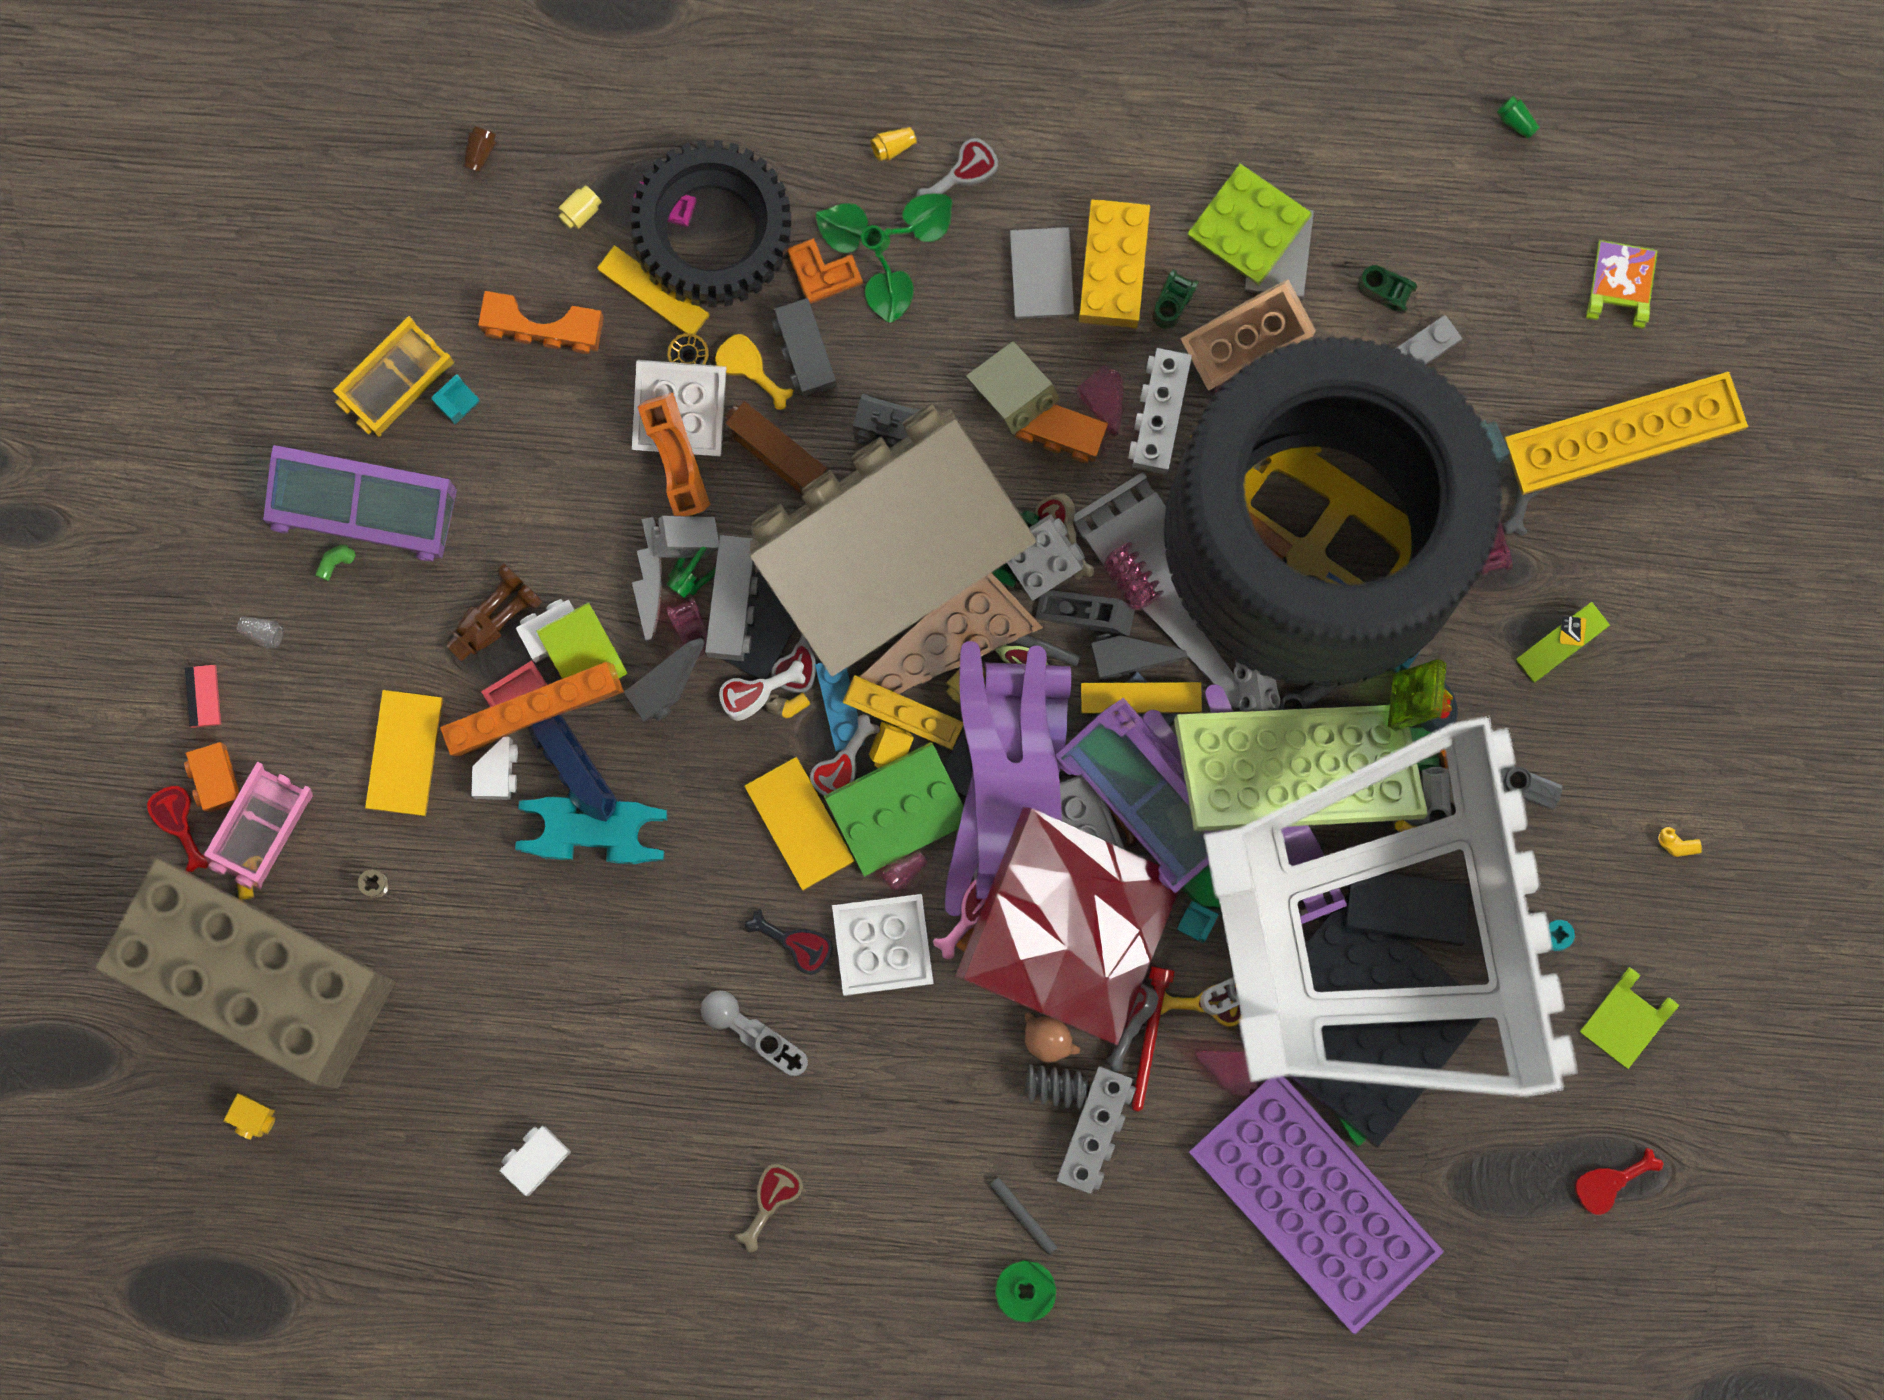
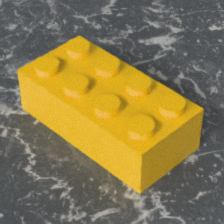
[1079,199,1150,328]

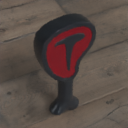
[744,909,833,975]

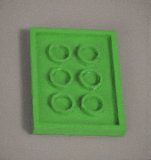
[824,742,963,876]

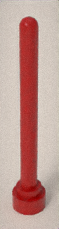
[1132,966,1175,1112]

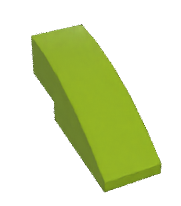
[1516,602,1610,683]

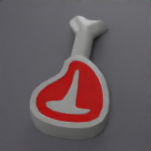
[810,714,880,795]

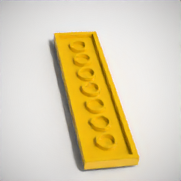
[1503,372,1748,495]

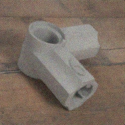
[1393,767,1452,830]

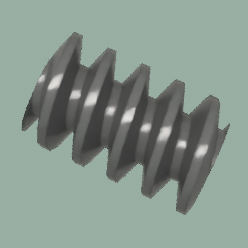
[1024,1064,1089,1110]

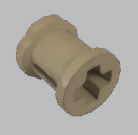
[358,870,389,898]

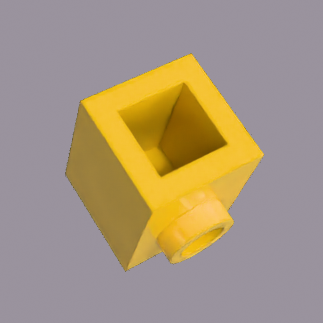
[869,722,914,768]
[224,1093,276,1140]

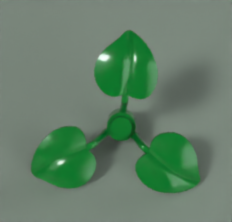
[816,193,952,323]

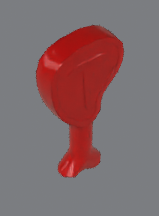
[1574,1148,1664,1215]

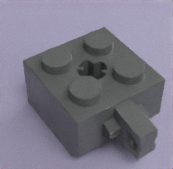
[853,394,920,448]

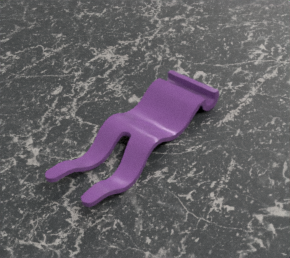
[959,641,1062,899]
[945,662,1071,916]

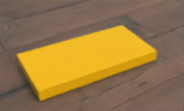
[365,690,443,817]
[744,757,855,891]

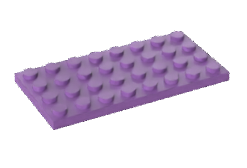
[1188,1076,1444,1335]

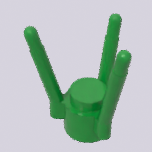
[666,546,716,598]

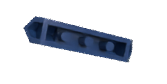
[528,714,617,822]

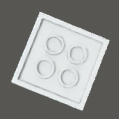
[632,360,727,456]
[832,894,933,996]

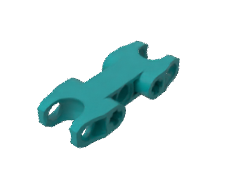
[515,797,668,865]

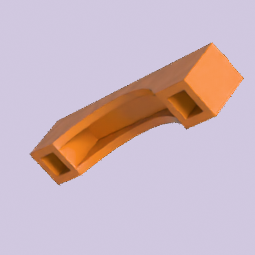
[440,662,624,757]

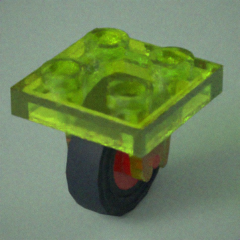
[1388,659,1458,733]

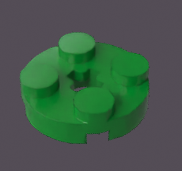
[995,1261,1056,1322]

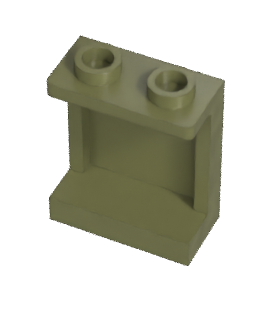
[966,341,1059,434]

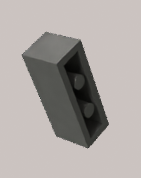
[771,298,837,398]

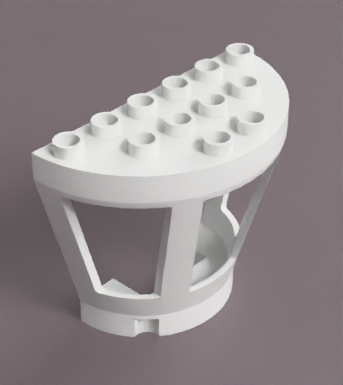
[1205,717,1576,1096]

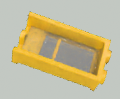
[333,316,454,437]

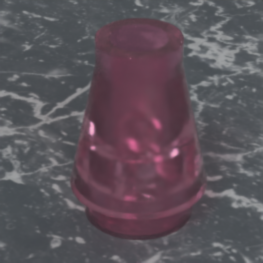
[881,850,928,891]

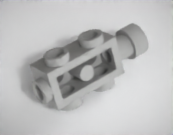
[1234,660,1280,712]

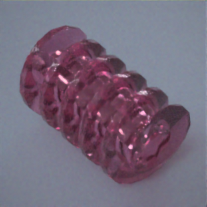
[1103,542,1164,610]

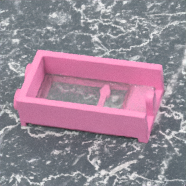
[204,762,313,889]

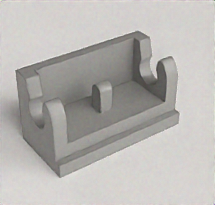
[652,516,719,558]

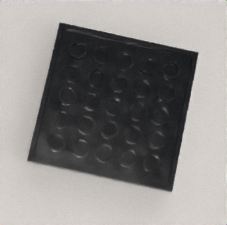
[1235,894,1482,1148]

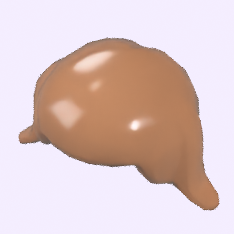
[1024,1012,1080,1063]

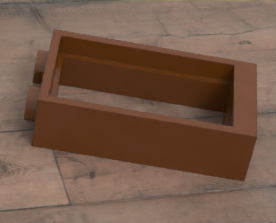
[725,401,828,496]

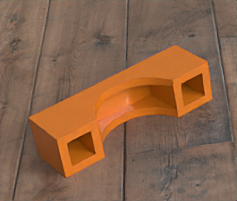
[478,291,604,354]
[637,392,711,516]

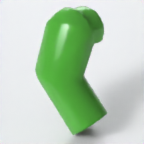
[315,544,355,581]

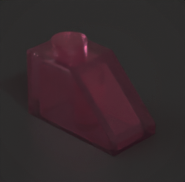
[1076,365,1124,438]
[1195,1051,1257,1095]

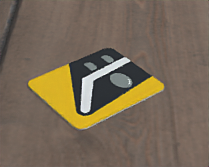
[1560,616,1586,646]

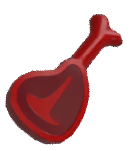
[147,786,209,872]

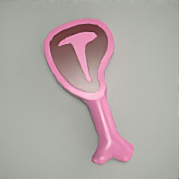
[933,880,986,959]

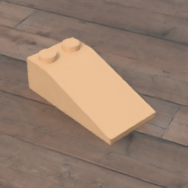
[1181,279,1316,391]

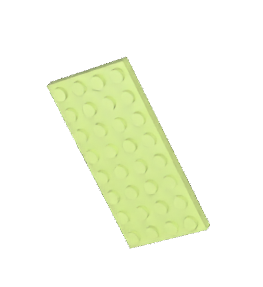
[1174,704,1428,831]

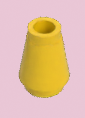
[870,127,916,162]

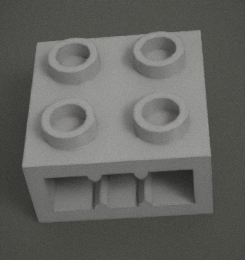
[1007,514,1085,601]

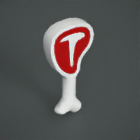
[719,661,806,721]

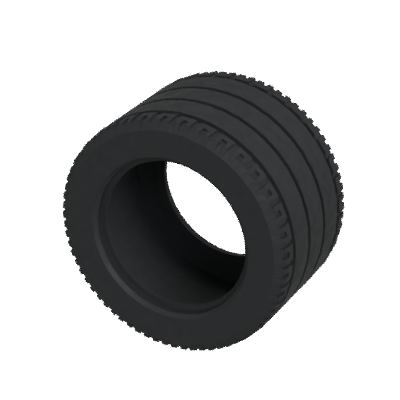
[1164,337,1502,687]

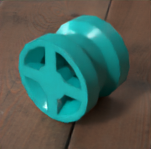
[1547,920,1575,951]

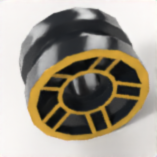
[667,333,710,365]

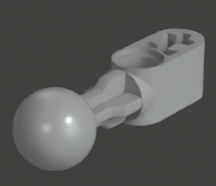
[701,990,808,1076]

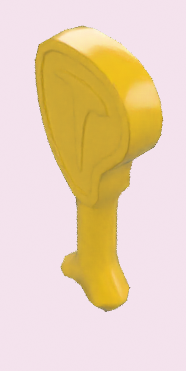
[715,334,793,410]

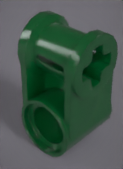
[1358,265,1418,314]
[1153,269,1199,329]

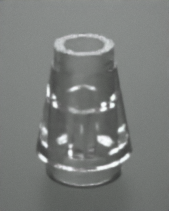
[237,616,284,649]

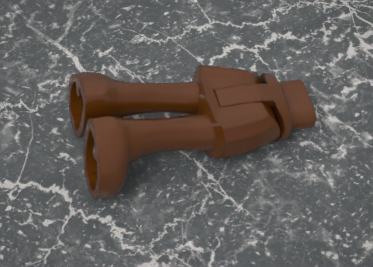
[445,563,543,662]

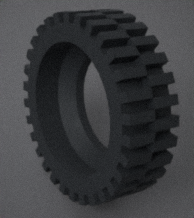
[630,140,791,307]

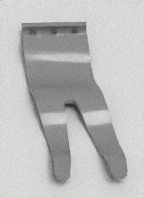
[1073,472,1241,708]

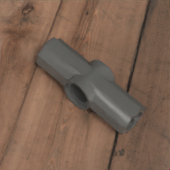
[1499,766,1563,810]

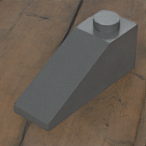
[1035,590,1135,637]
[1090,633,1187,681]
[624,638,705,721]

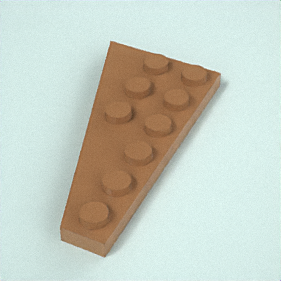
[859,572,1043,694]

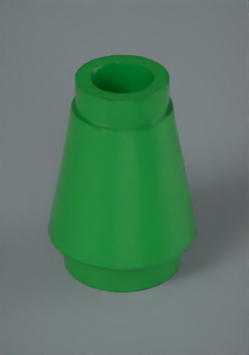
[1496,96,1540,139]

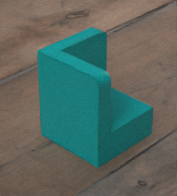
[431,374,479,425]
[1176,901,1219,944]

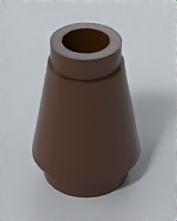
[464,126,497,172]

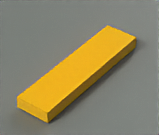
[597,245,710,334]
[842,675,963,750]
[1081,682,1202,714]

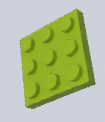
[1188,164,1312,286]

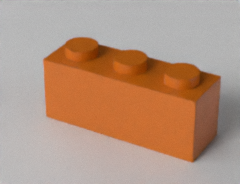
[1015,404,1108,463]

